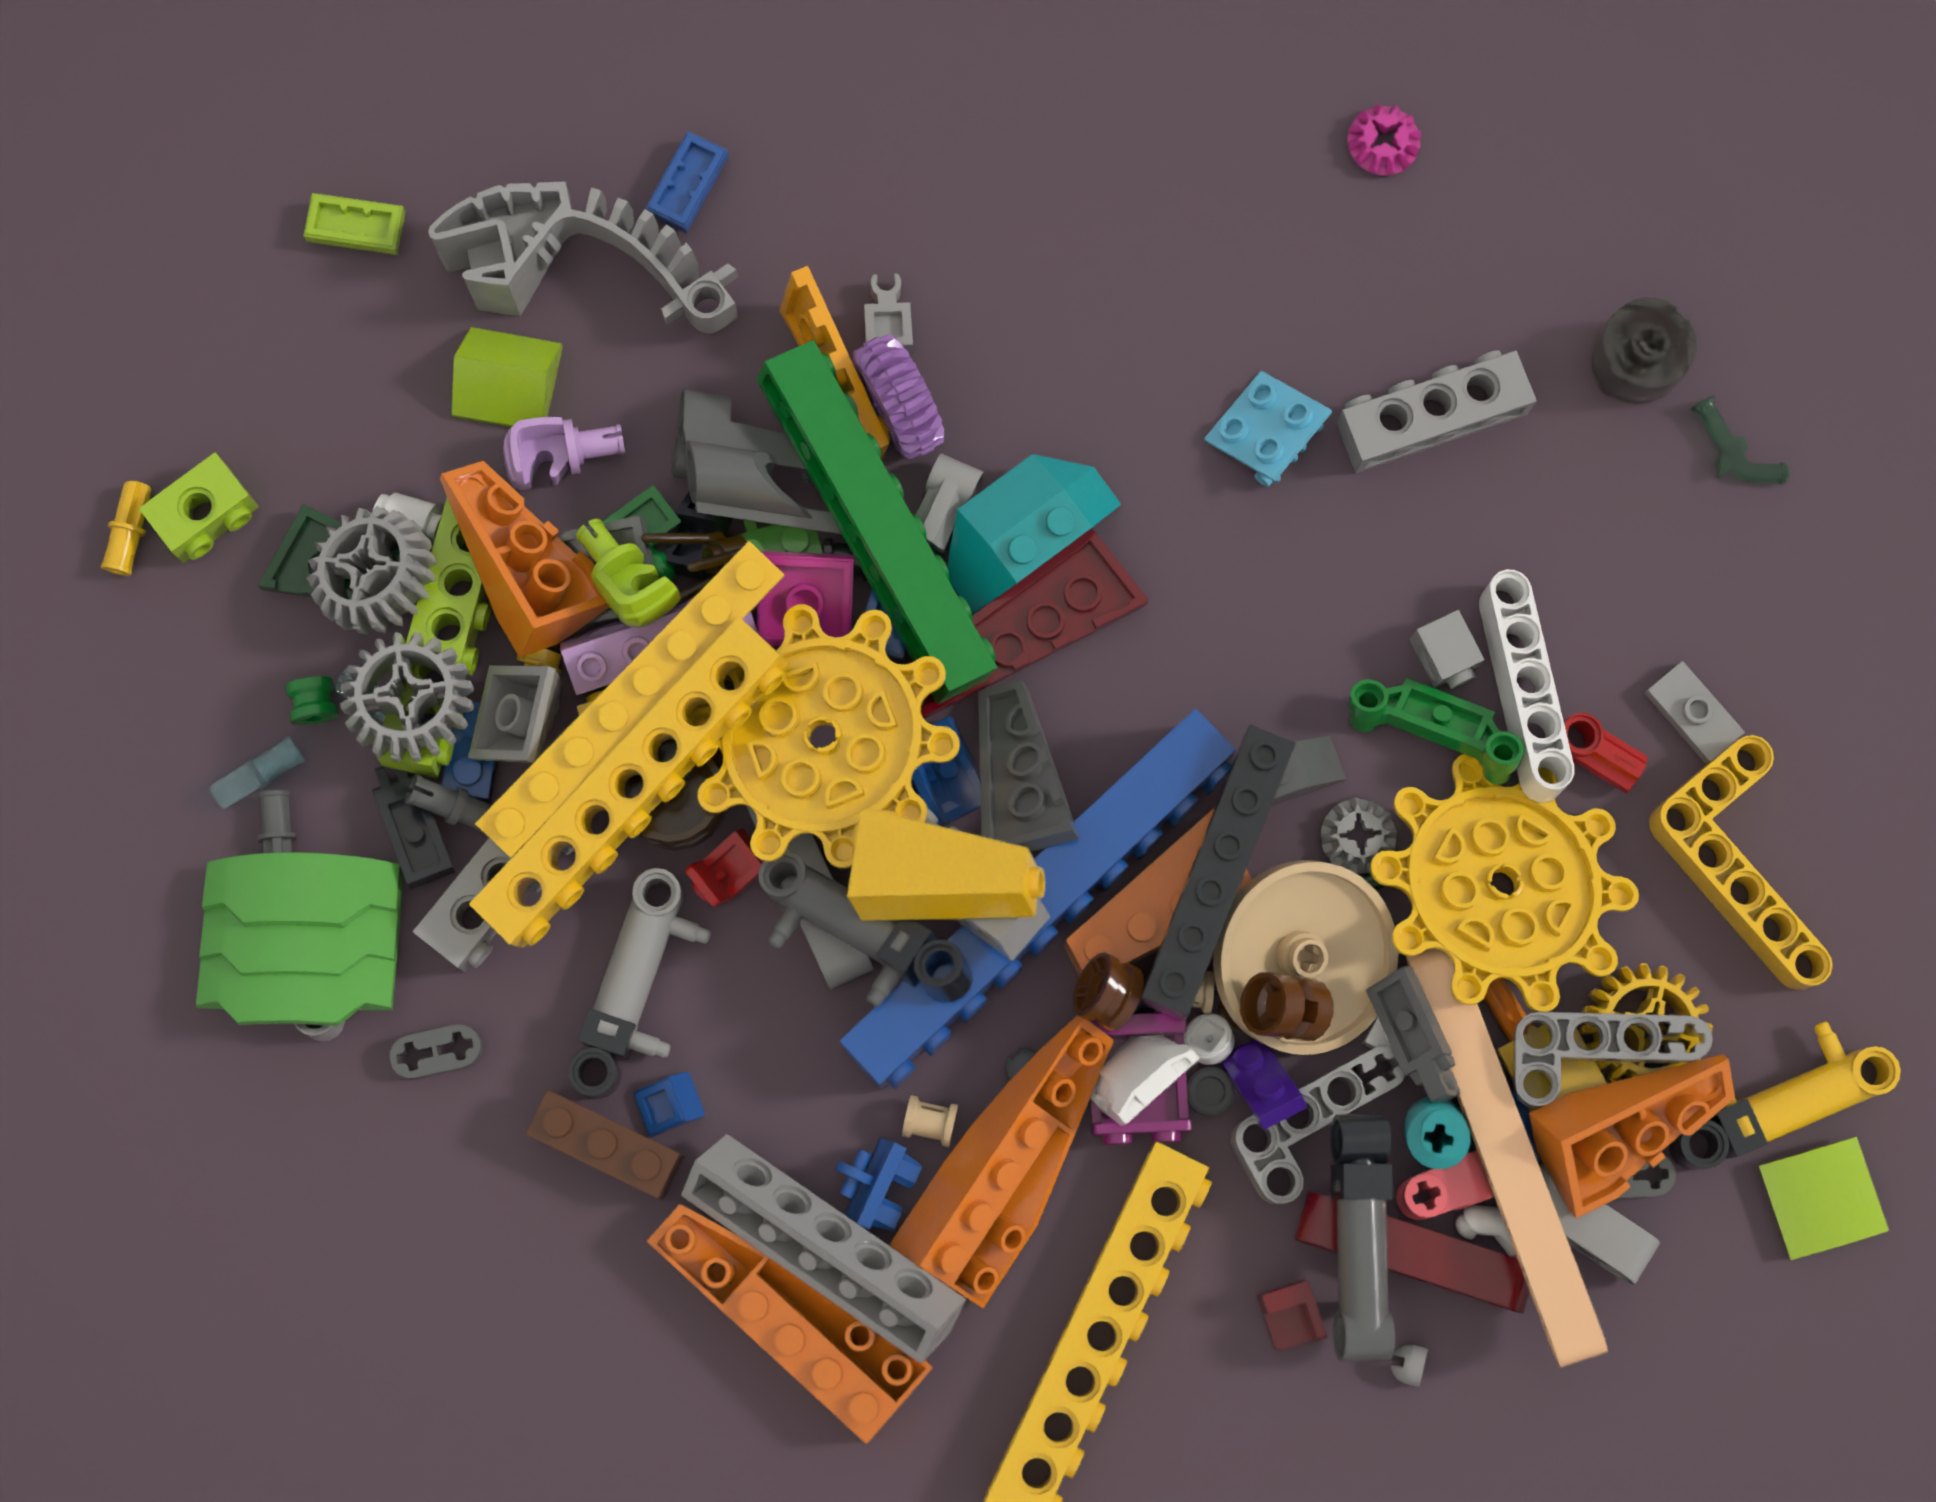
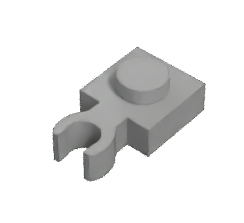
[864,274,913,353]

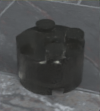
[1591,297,1697,404]

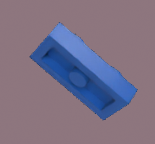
[442,701,497,801]

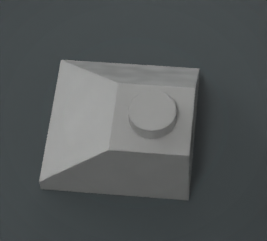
[468,665,563,763]

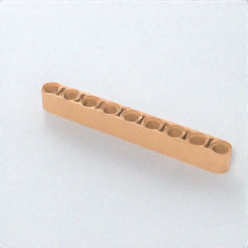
[1405,949,1608,1368]

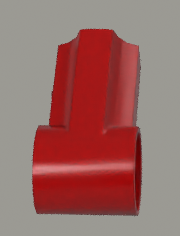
[1563,713,1649,793]

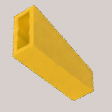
[847,809,1045,921]

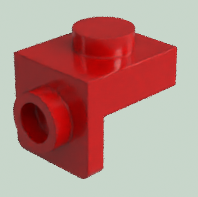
[685,828,763,907]

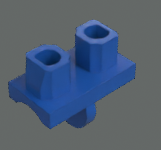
[834,1137,922,1231]

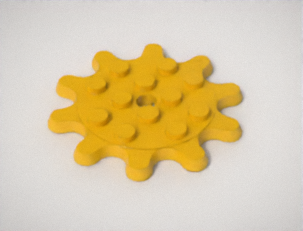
[691,604,960,868]
[1370,754,1639,1012]

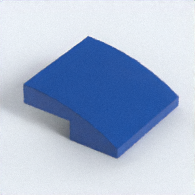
[911,716,981,827]

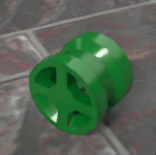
[285,676,339,725]

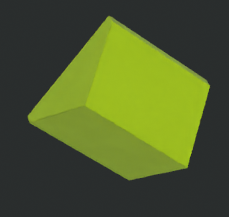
[452,327,563,428]

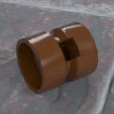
[1240,972,1334,1041]

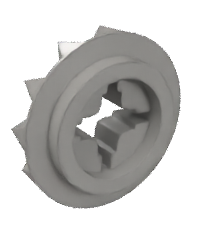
[1320,797,1398,874]

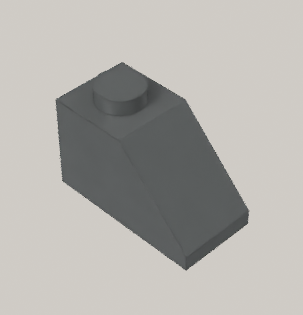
[1271,735,1346,806]

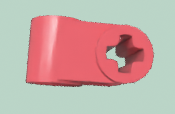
[1395,1150,1494,1221]

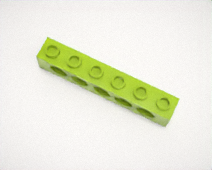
[376,498,491,778]

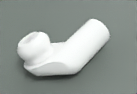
[1455,1205,1515,1257]

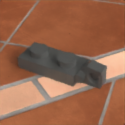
[1366,966,1461,1103]

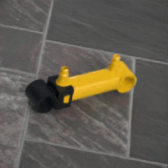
[1669,1021,1901,1170]

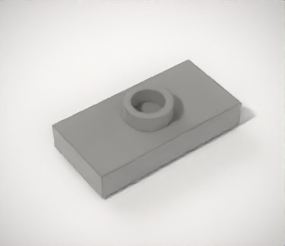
[1644,661,1745,764]

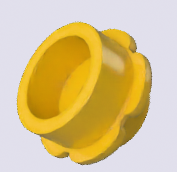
[516,649,562,674]

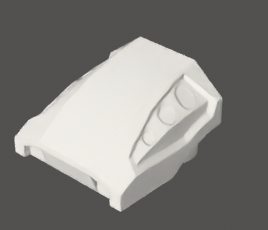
[1090,1035,1200,1126]

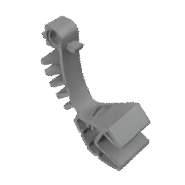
[428,181,738,333]

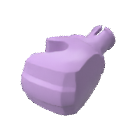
[503,417,625,491]

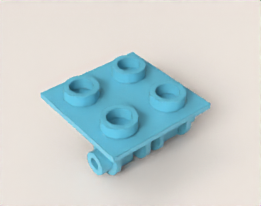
[1204,371,1332,487]

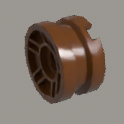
[1072,952,1144,1031]

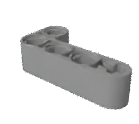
[1513,1012,1713,1109]
[1231,1046,1405,1205]

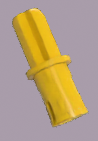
[100,480,152,576]

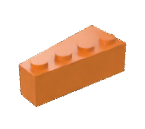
[1063,808,1252,977]

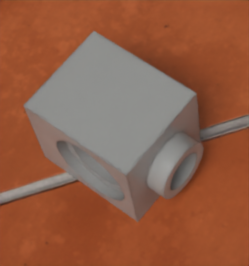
[1409,610,1485,690]

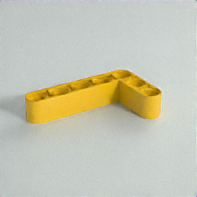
[1649,735,1833,990]

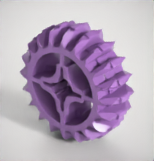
[853,334,945,459]

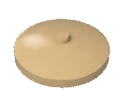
[1213,860,1398,1055]

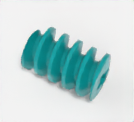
[1404,1096,1470,1169]

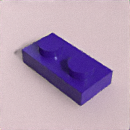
[1220,1039,1307,1130]

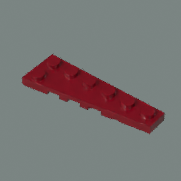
[907,528,1149,719]

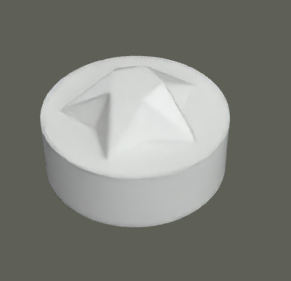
[1184,1013,1235,1065]

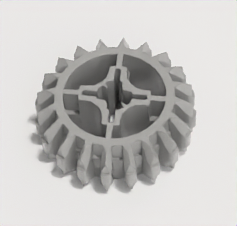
[306,506,437,635]
[340,632,474,762]

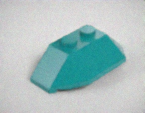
[947,454,1121,615]

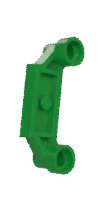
[1348,678,1524,784]

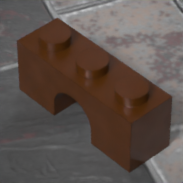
[525,1090,684,1200]

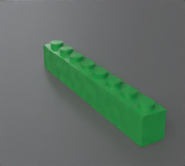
[756,340,998,705]

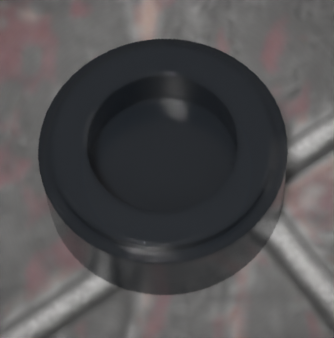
[1187,1067,1235,1116]

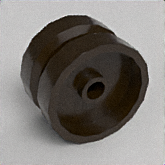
[624,739,726,851]

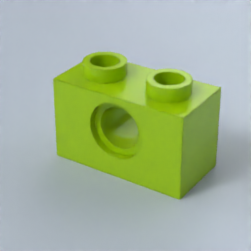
[138,452,259,563]

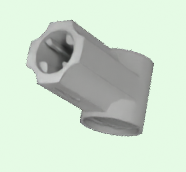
[916,453,984,554]

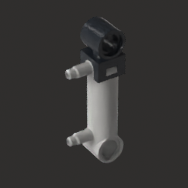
[568,868,711,1099]

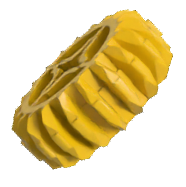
[1579,963,1713,1083]

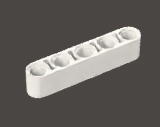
[1479,569,1574,803]

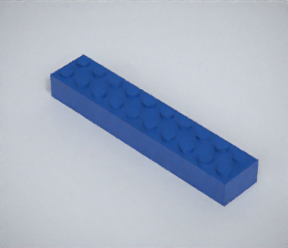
[839,708,1236,1090]

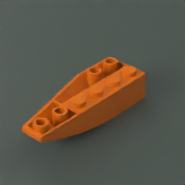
[889,1015,1114,1308]
[647,1204,933,1444]

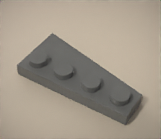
[978,679,1080,852]

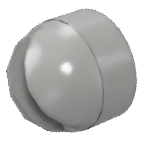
[1390,1344,1428,1387]

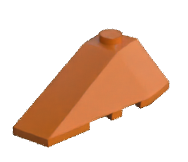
[440,461,610,658]
[1529,1054,1735,1219]

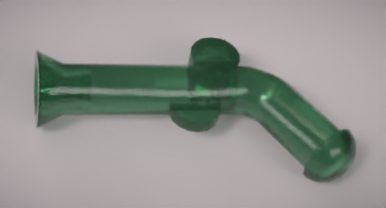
[1690,395,1790,485]

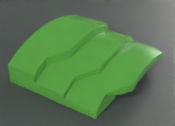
[195,852,404,1026]

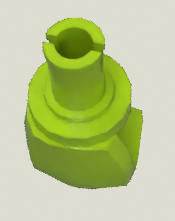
[576,519,681,628]

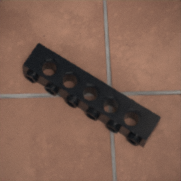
[1139,725,1296,1021]

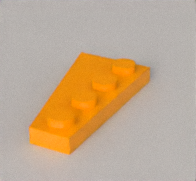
[779,266,890,460]

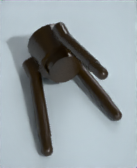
[641,530,747,607]

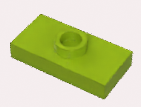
[303,193,406,255]

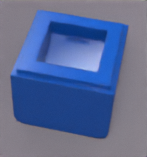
[633,1072,705,1138]

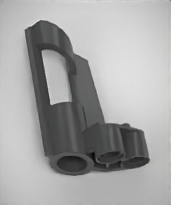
[671,389,842,534]

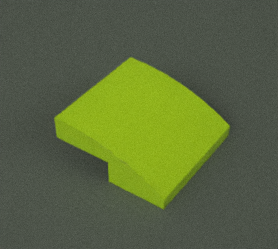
[1759,1136,1889,1260]

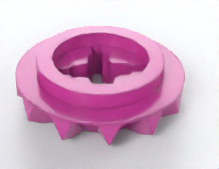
[1348,103,1421,176]

